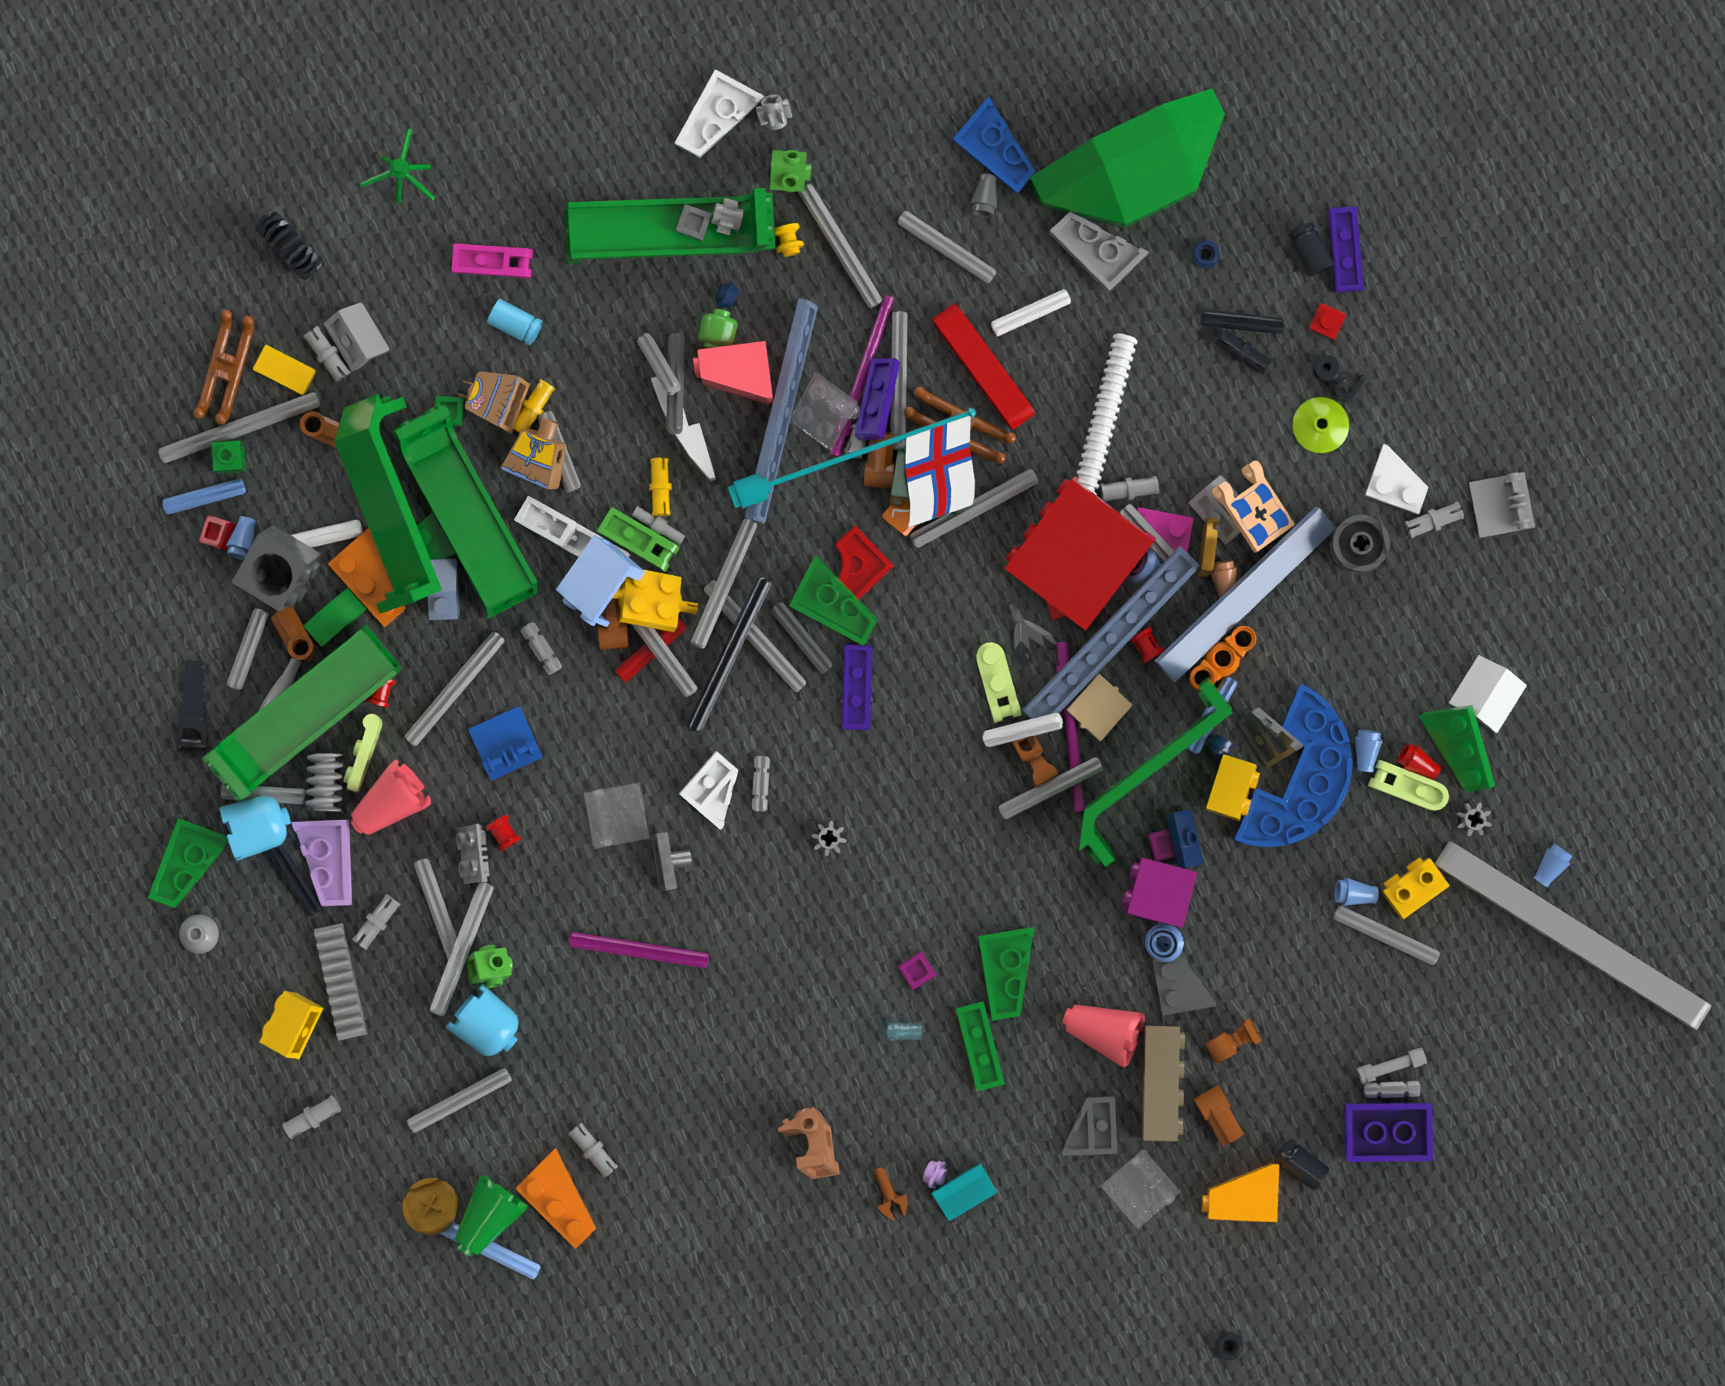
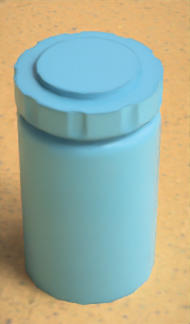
[487,299,542,346]

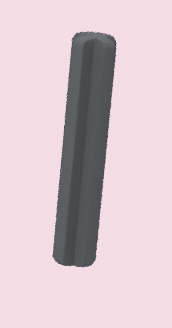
[771,602,833,674]

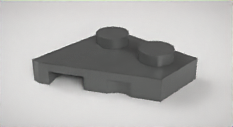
[1152,955,1216,1016]
[1062,1096,1117,1156]

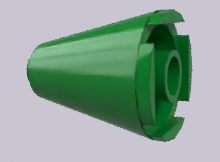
[454,1174,528,1257]

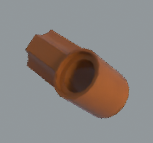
[300,411,340,448]
[864,432,895,489]
[598,598,629,650]
[270,606,317,663]
[1193,1085,1244,1146]

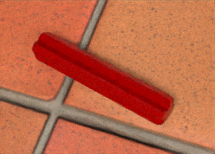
[616,618,686,682]

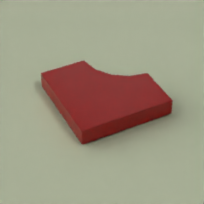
[835,525,894,599]

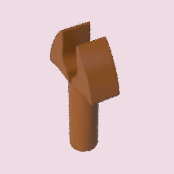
[874,1167,907,1220]

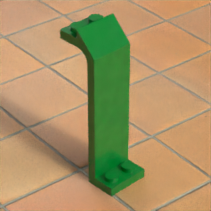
[564,188,776,265]
[334,394,442,614]
[391,405,538,619]
[201,624,402,802]
[1079,677,1233,867]

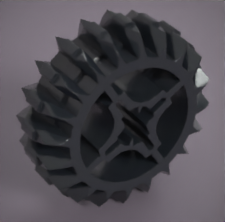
[255,210,322,280]

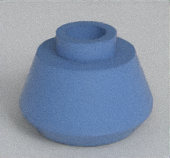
[1128,549,1162,584]
[1145,923,1184,962]

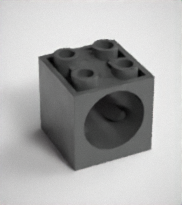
[231,525,322,612]

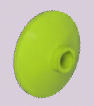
[1293,397,1349,453]

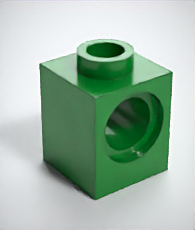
[211,441,246,474]

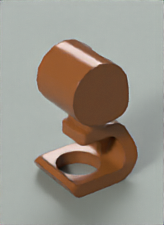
[1012,736,1058,787]
[1205,1017,1262,1064]

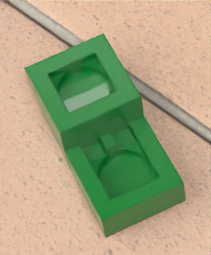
[303,588,367,647]

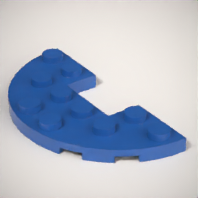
[1234,684,1353,847]

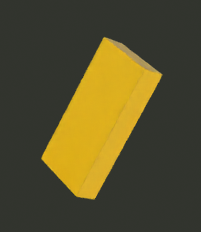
[253,344,317,396]

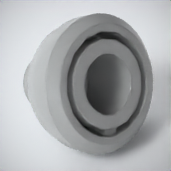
[179,914,219,954]

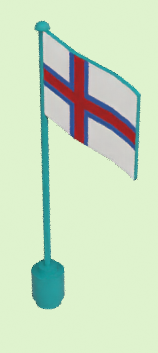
[728,408,976,528]

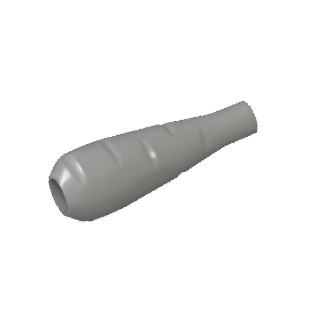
[259,658,301,711]

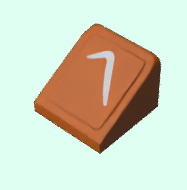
[882,501,916,536]

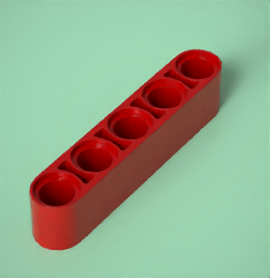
[931,303,1035,430]

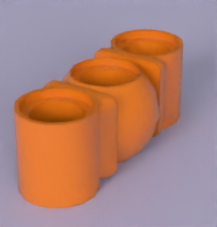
[1188,626,1256,692]

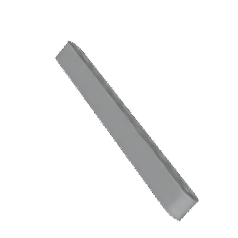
[1434,841,1712,1031]

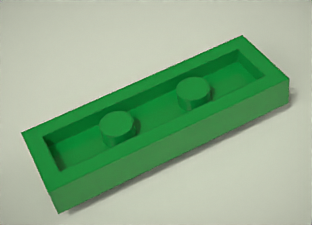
[956,1001,1005,1091]

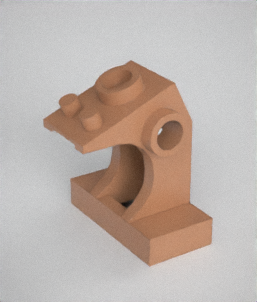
[778,1107,840,1179]

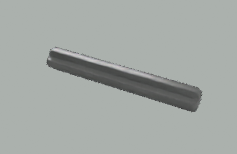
[666,333,685,435]

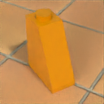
[1202,1163,1279,1222]

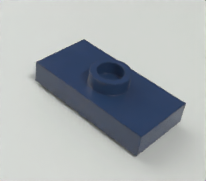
[1166,809,1204,869]

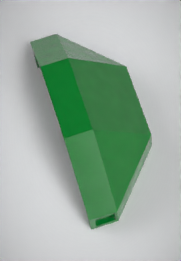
[1029,88,1225,228]

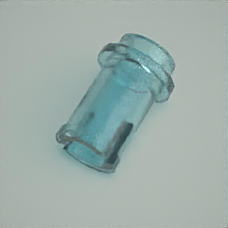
[887,1020,922,1043]

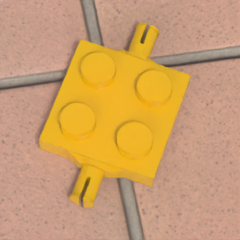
[612,570,698,632]

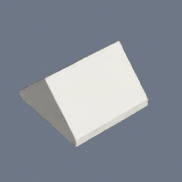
[1449,655,1527,733]

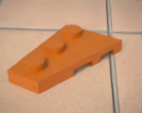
[328,528,406,627]
[515,1148,596,1249]

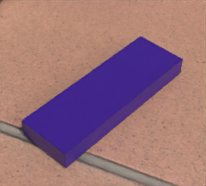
[1328,206,1364,293]
[854,358,900,440]
[842,644,872,730]

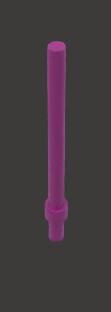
[829,295,895,457]
[1056,642,1085,812]

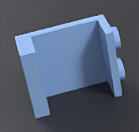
[556,535,645,627]

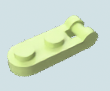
[976,643,1022,723]
[344,714,383,793]
[1368,760,1449,811]

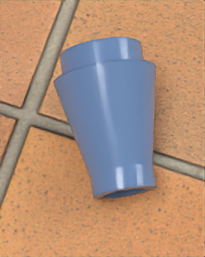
[226,516,256,560]
[1355,730,1383,772]
[1534,844,1573,887]
[1334,878,1379,906]

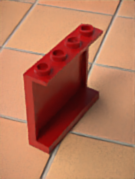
[1005,476,1156,630]

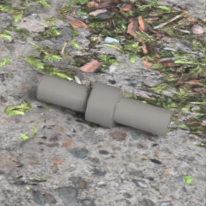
[632,506,685,545]

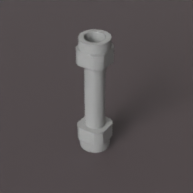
[1357,1047,1427,1084]

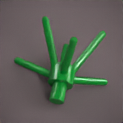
[359,128,435,203]

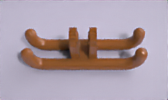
[193,309,254,425]
[904,386,1016,464]

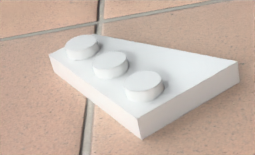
[675,70,765,158]

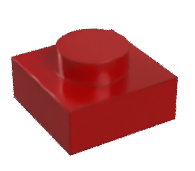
[1309,303,1347,341]

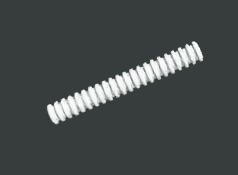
[1076,333,1138,495]

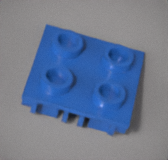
[468,706,543,781]

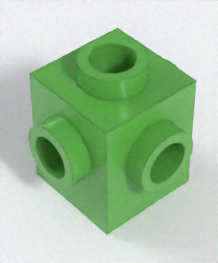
[770,150,811,192]
[466,945,513,988]

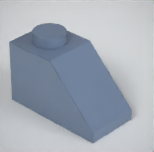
[428,558,460,620]

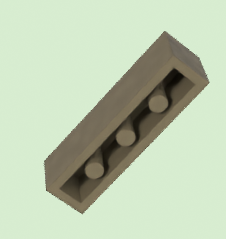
[1142,1025,1185,1141]

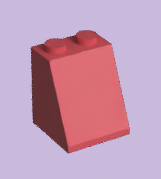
[693,341,773,404]

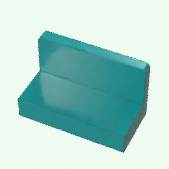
[932,1163,997,1221]

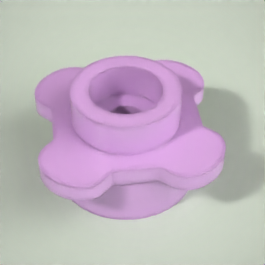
[923,1161,947,1189]

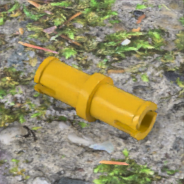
[513,379,556,433]
[649,458,672,517]

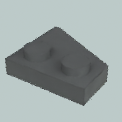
[1237,707,1303,769]

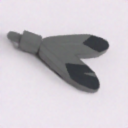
[1008,604,1056,665]

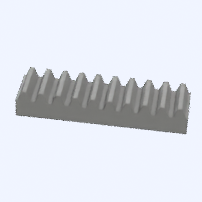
[314,923,367,1041]

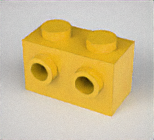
[1206,754,1260,821]
[1381,857,1450,919]
[259,991,323,1059]

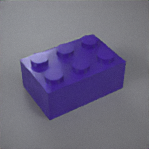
[1343,1102,1433,1162]

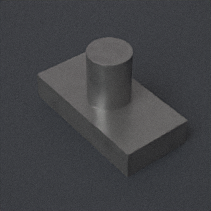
[651,832,692,891]

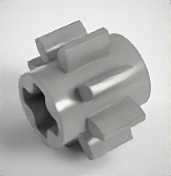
[756,95,792,130]
[711,198,744,235]
[1456,803,1492,837]
[812,821,847,856]

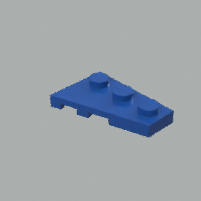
[953,97,1036,194]

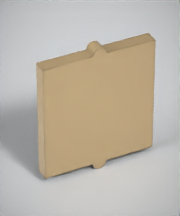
[1066,674,1132,742]

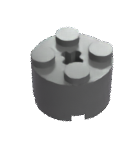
[1330,515,1390,574]

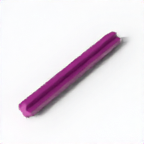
[569,932,709,968]

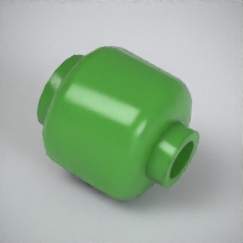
[698,309,738,349]

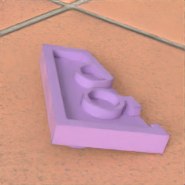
[291,820,352,906]

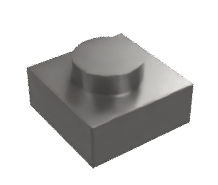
[675,204,711,242]

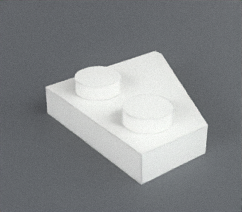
[1365,444,1428,515]
[679,751,738,830]

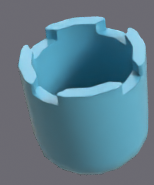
[220,796,291,860]
[446,983,519,1056]

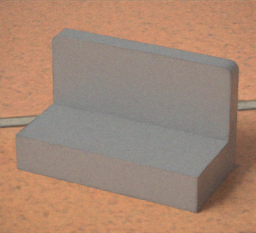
[323,302,389,371]
[1188,475,1241,545]

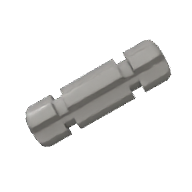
[521,622,562,675]
[752,756,770,812]
[1364,1081,1420,1098]

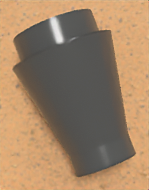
[970,174,997,218]

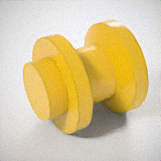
[774,223,804,257]

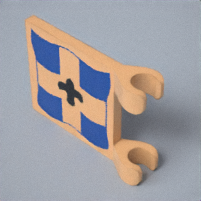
[1211,461,1295,553]

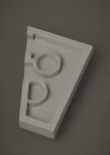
[1049,212,1149,293]

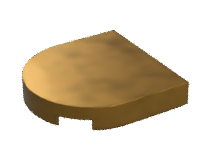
[1197,517,1218,578]

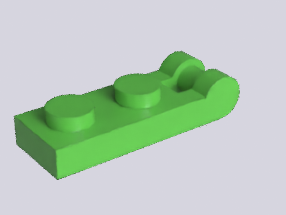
[597,507,680,572]

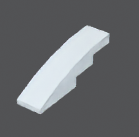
[651,377,716,481]
[514,496,631,557]

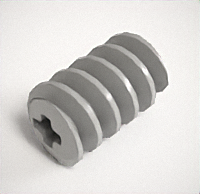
[305,753,343,812]

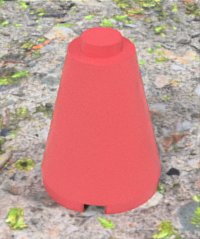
[351,760,431,835]
[1063,1005,1145,1068]

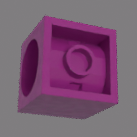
[1121,858,1197,928]

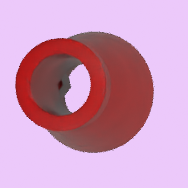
[1397,743,1441,780]

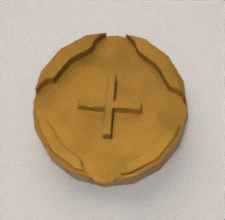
[402,1178,460,1235]

